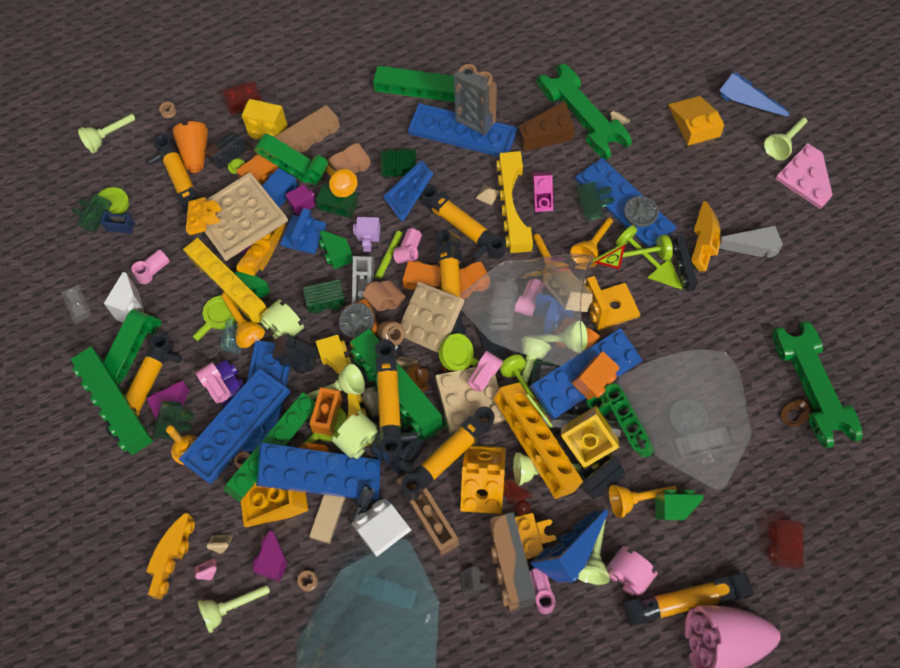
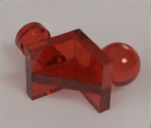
[503,479,533,515]

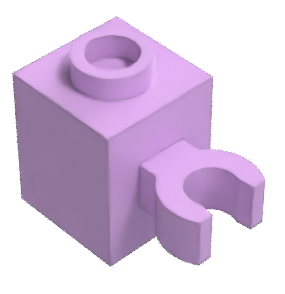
[353,217,381,252]

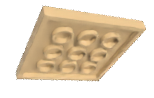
[205,172,288,261]

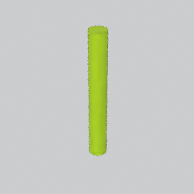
[375,231,403,279]

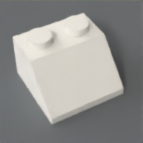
[104,272,145,322]
[351,498,411,556]

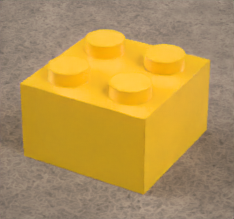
[242,99,288,139]
[561,406,619,468]

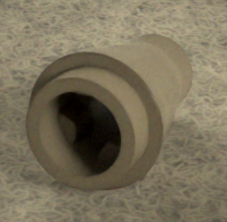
[361,387,379,418]

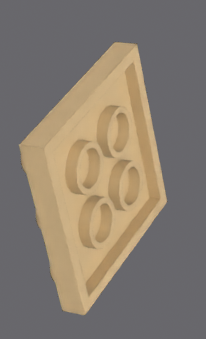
[400,282,465,353]
[435,367,506,434]

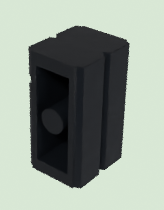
[204,131,248,170]
[272,334,318,374]
[578,453,626,500]

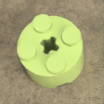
[260,299,304,340]
[332,411,378,459]

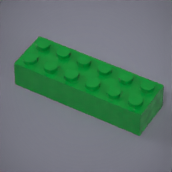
[350,329,443,441]

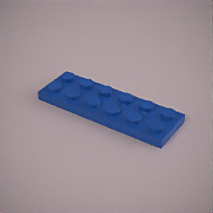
[408,103,518,157]
[575,158,677,248]
[530,328,643,420]
[239,341,290,454]
[179,368,290,485]
[256,443,380,501]

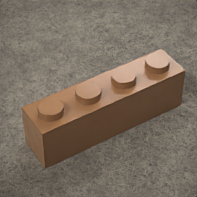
[275,105,340,153]
[397,469,459,556]

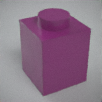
[285,185,316,216]

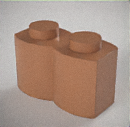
[329,143,371,174]
[362,280,406,311]

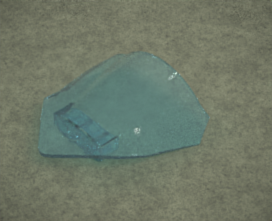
[297,539,439,668]

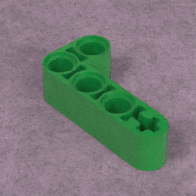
[254,133,329,186]
[104,308,162,384]
[587,384,654,458]

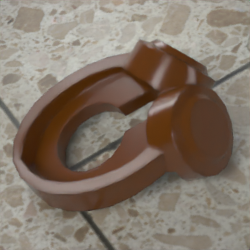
[408,364,429,392]
[781,398,814,427]

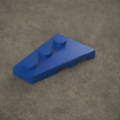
[383,160,434,221]

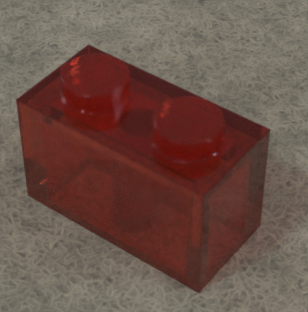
[223,81,262,115]
[768,520,804,569]

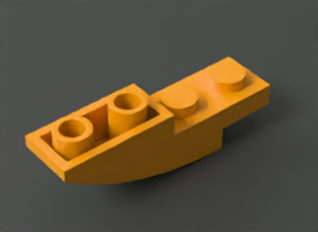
[691,201,720,272]
[237,223,285,276]
[146,513,195,600]

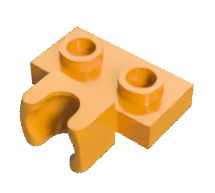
[186,197,222,235]
[515,513,557,559]

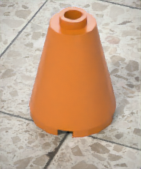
[172,121,208,173]

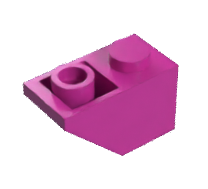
[532,171,553,212]

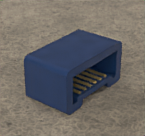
[100,211,135,234]

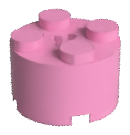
[607,546,658,596]

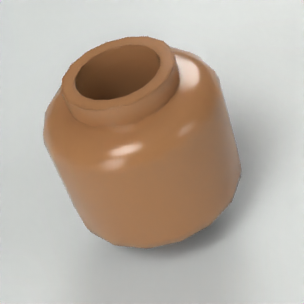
[377,321,405,346]

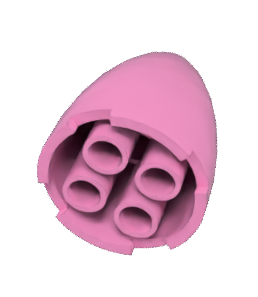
[684,605,780,668]

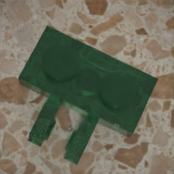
[577,182,615,221]
[72,194,113,234]
[153,401,195,440]

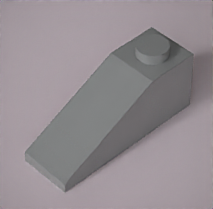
[719,226,783,257]
[352,256,374,305]

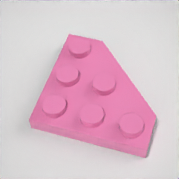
[776,143,832,210]

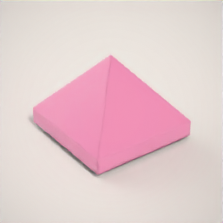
[195,558,217,580]

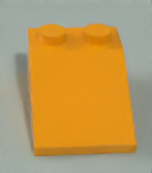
[668,96,724,145]
[241,484,308,527]

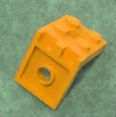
[586,276,640,331]
[460,445,506,514]

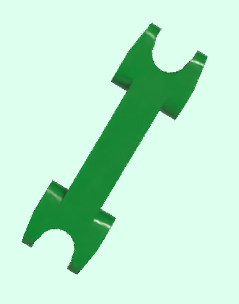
[537,63,632,160]
[772,321,862,448]

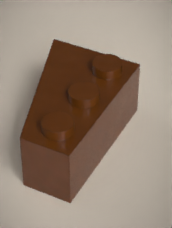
[519,101,575,151]

